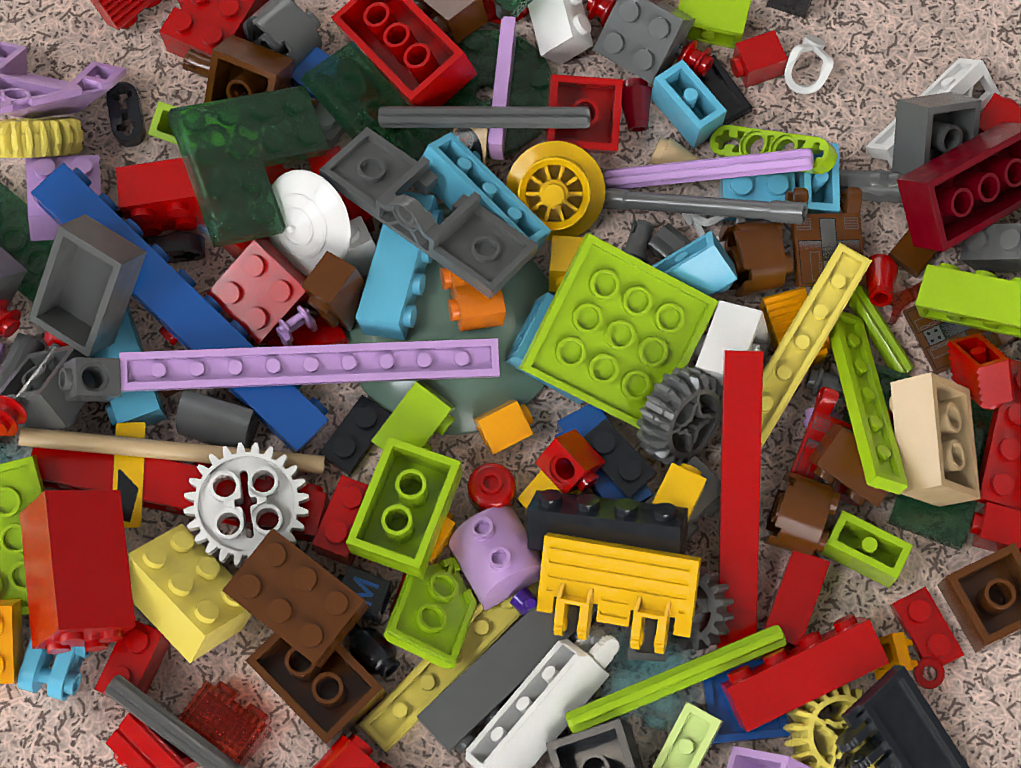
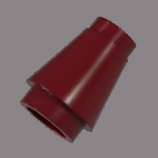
[621,78,652,132]

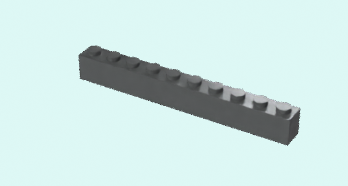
[416,456,720,755]

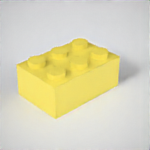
[128,524,252,663]

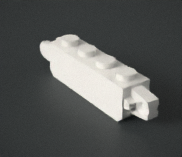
[465,625,620,768]

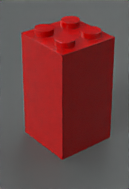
[20,490,136,654]

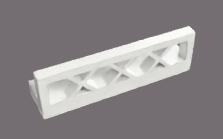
[866,58,1000,168]

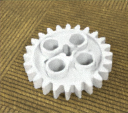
[183,442,309,567]

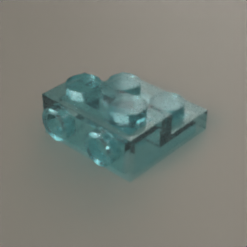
[601,631,692,731]

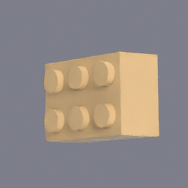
[889,372,980,507]

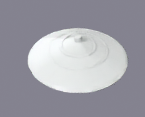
[264,170,351,276]

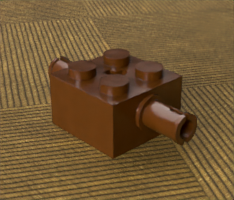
[182,35,318,135]

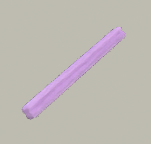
[604,148,814,189]

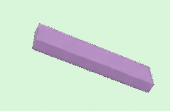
[488,16,517,160]

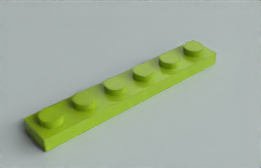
[829,311,909,495]

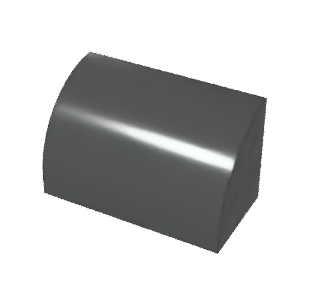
[176,390,260,449]

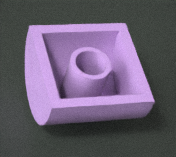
[449,506,542,611]

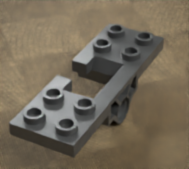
[319,127,538,299]

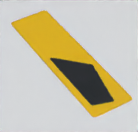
[113,422,146,528]

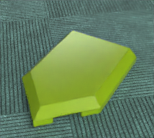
[383,556,477,669]

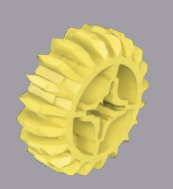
[0,117,84,158]
[783,684,882,768]

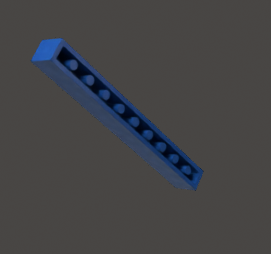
[31,162,329,453]

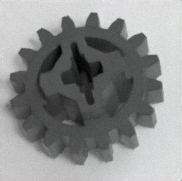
[669,566,734,651]

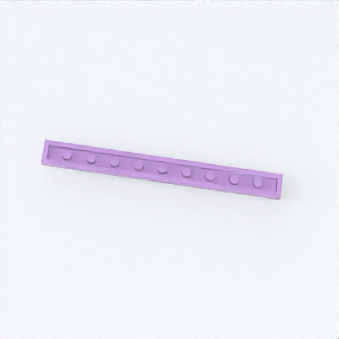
[119,338,500,392]

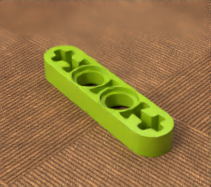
[710,125,837,174]

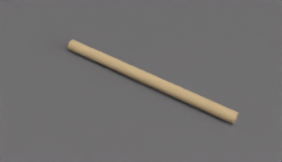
[19,427,325,474]

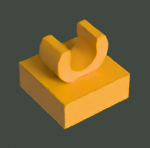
[874,632,918,680]

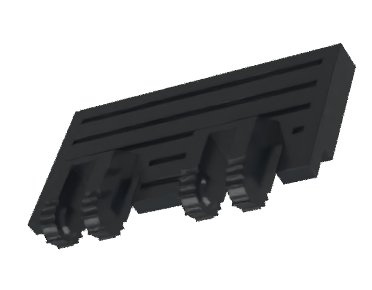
[835,665,970,768]

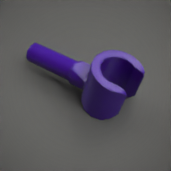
[510,587,537,616]

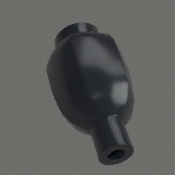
[347,623,400,679]

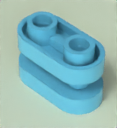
[18,639,91,701]

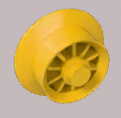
[506,141,605,241]

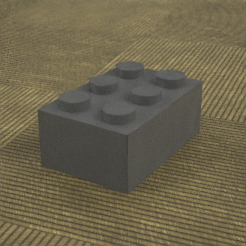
[28,214,147,357]

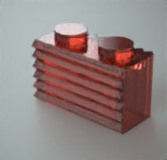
[178,680,272,767]

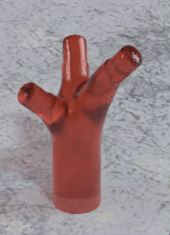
[888,282,922,324]

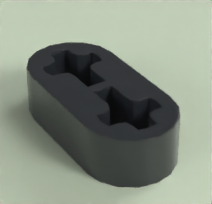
[106,82,146,147]
[142,233,205,264]

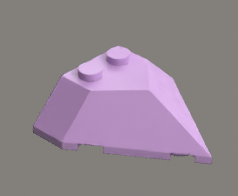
[0,41,126,119]

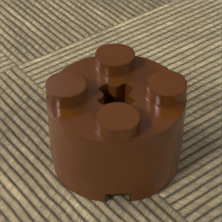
[718,219,793,297]
[764,471,840,556]

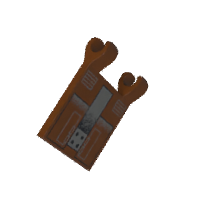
[785,187,866,287]
[902,270,1021,375]

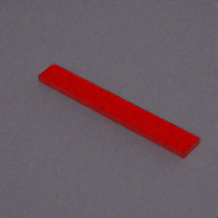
[716,350,763,660]

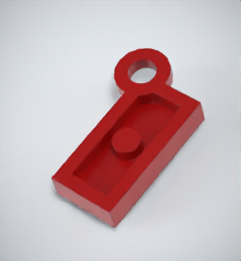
[890,586,965,689]

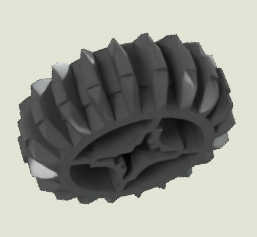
[636,365,723,466]

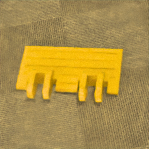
[536,532,701,654]

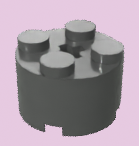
[243,0,323,69]

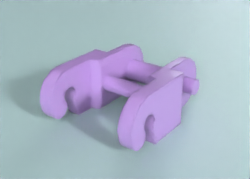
[276,305,318,346]

